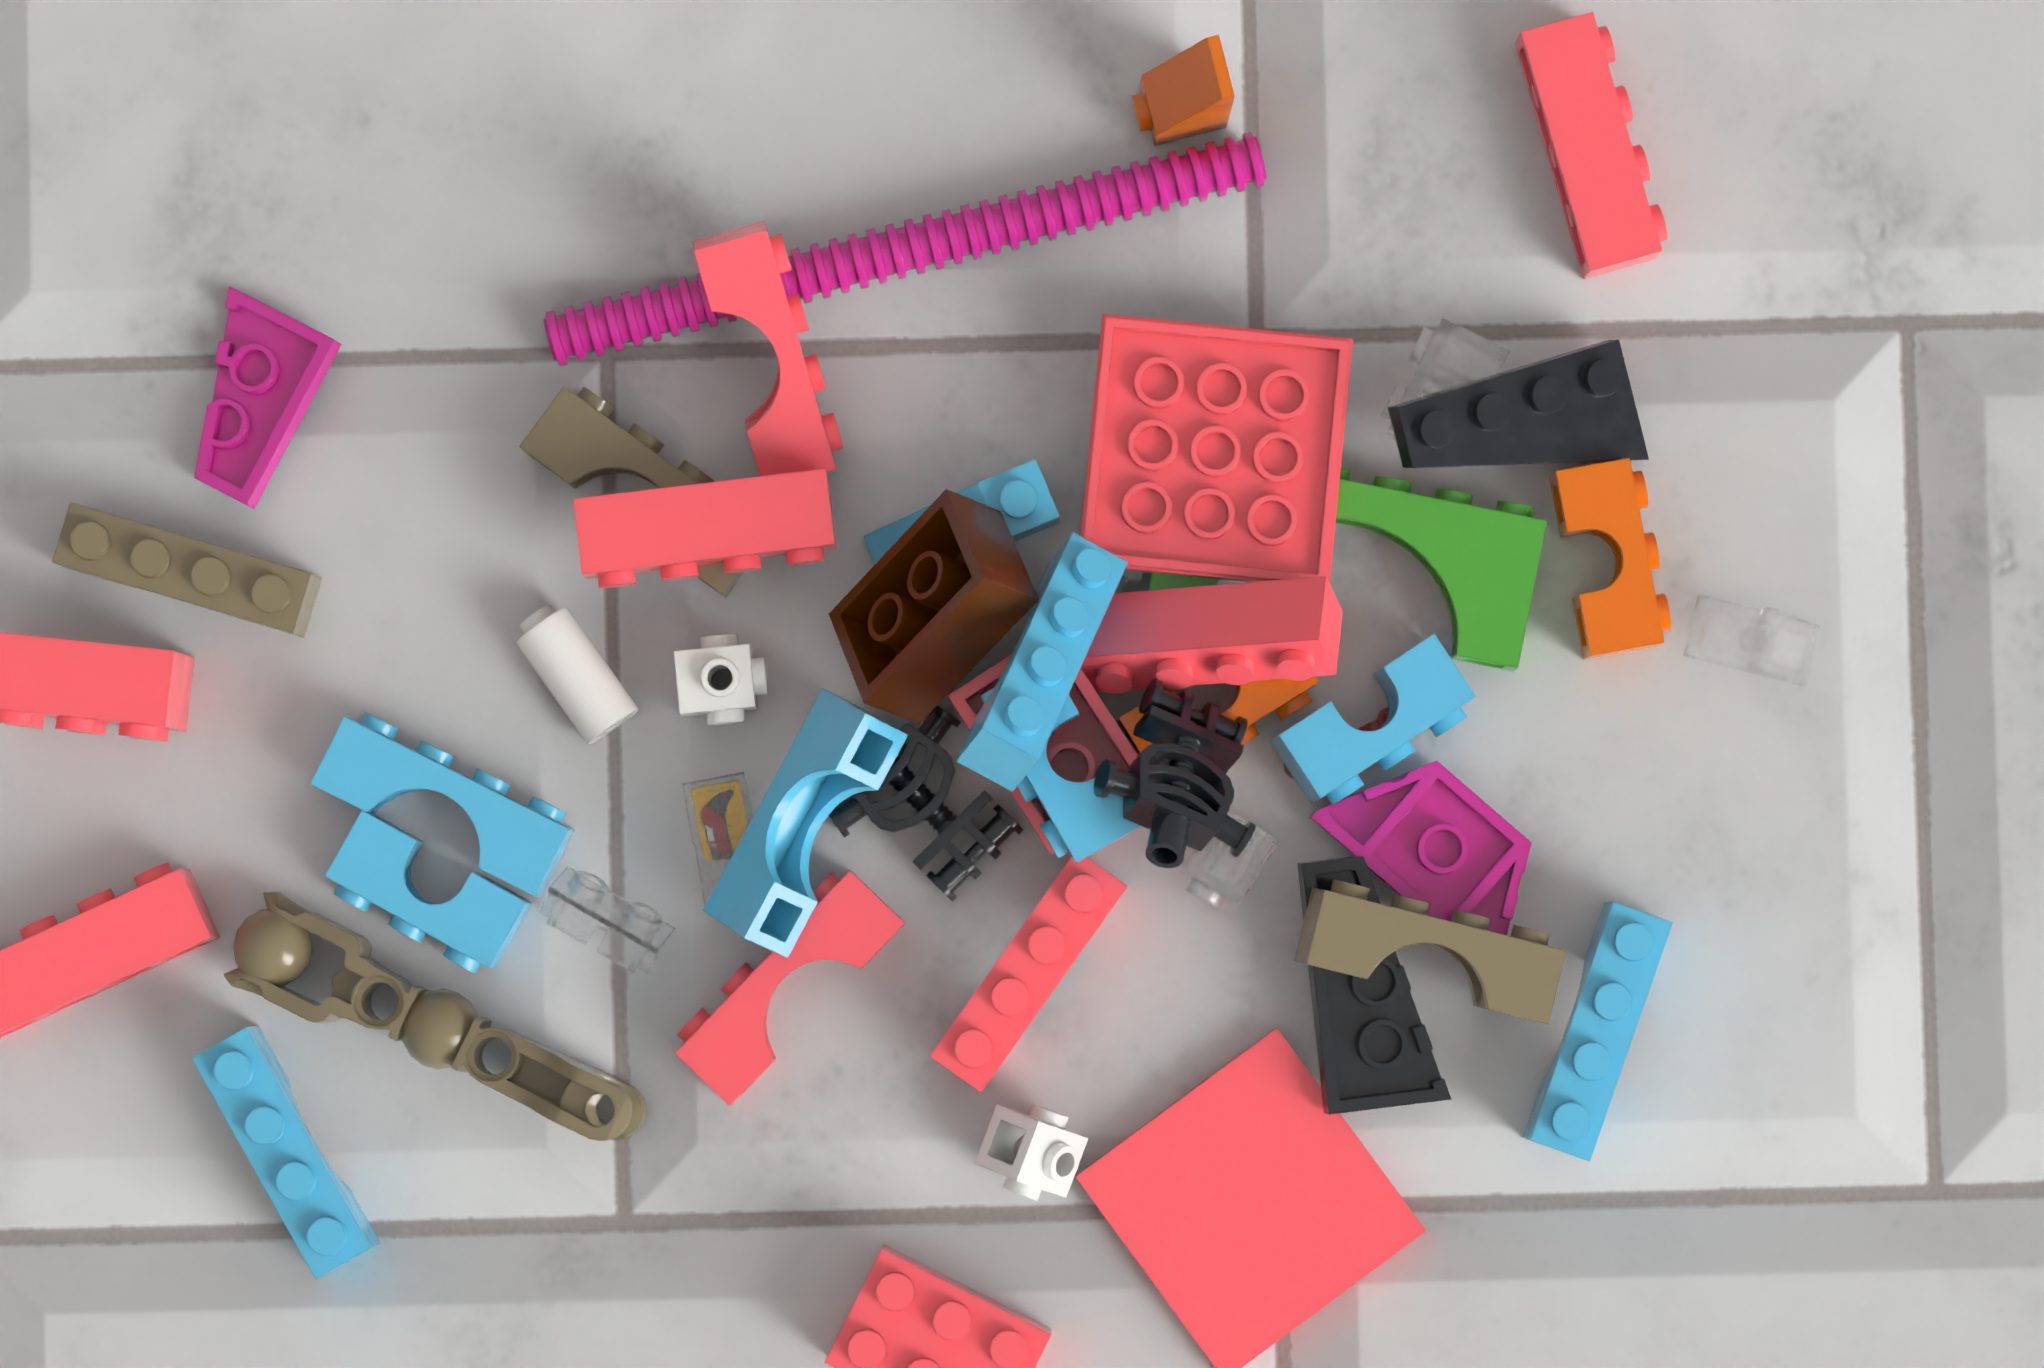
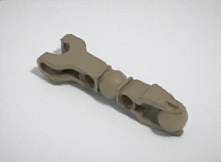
[223,892,646,1141]

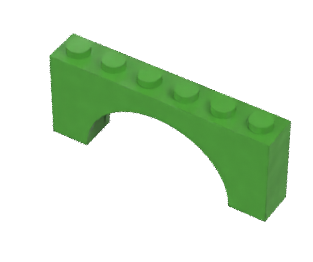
[1148,468,1547,671]

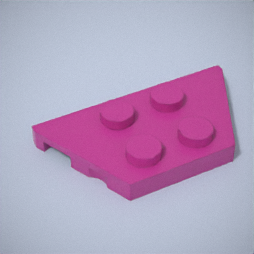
[1310,760,1532,935]

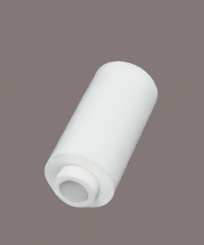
[516,604,639,745]

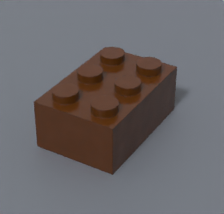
[829,489,1039,724]

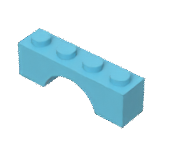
[956,532,1128,792]
[703,688,908,958]
[310,712,575,897]
[1522,901,1673,1162]
[192,1026,380,1279]

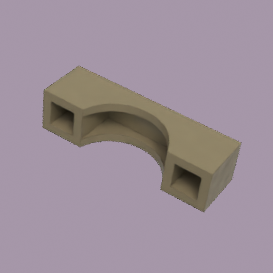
[519,386,744,598]
[52,502,322,638]
[1294,879,1566,1024]

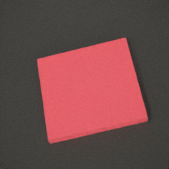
[1080,314,1353,583]
[1075,1028,1426,1368]

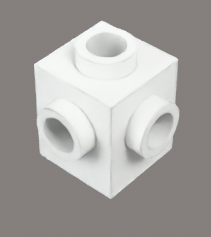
[674,634,768,725]
[974,1104,1088,1200]

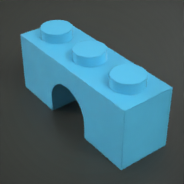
[1270,634,1476,805]
[976,688,1141,864]
[325,810,532,973]

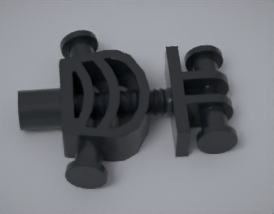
[1094,678,1256,868]
[829,705,1024,902]

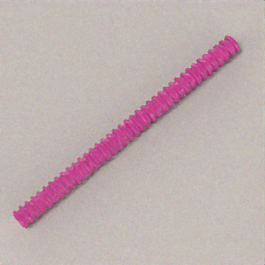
[543,132,1266,366]

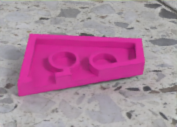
[194,286,342,509]

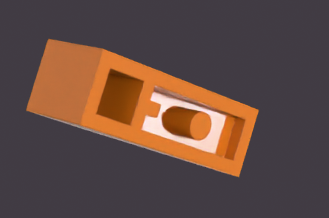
[1131,35,1235,146]

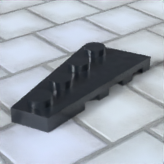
[1387,339,1649,468]
[1297,856,1451,1115]

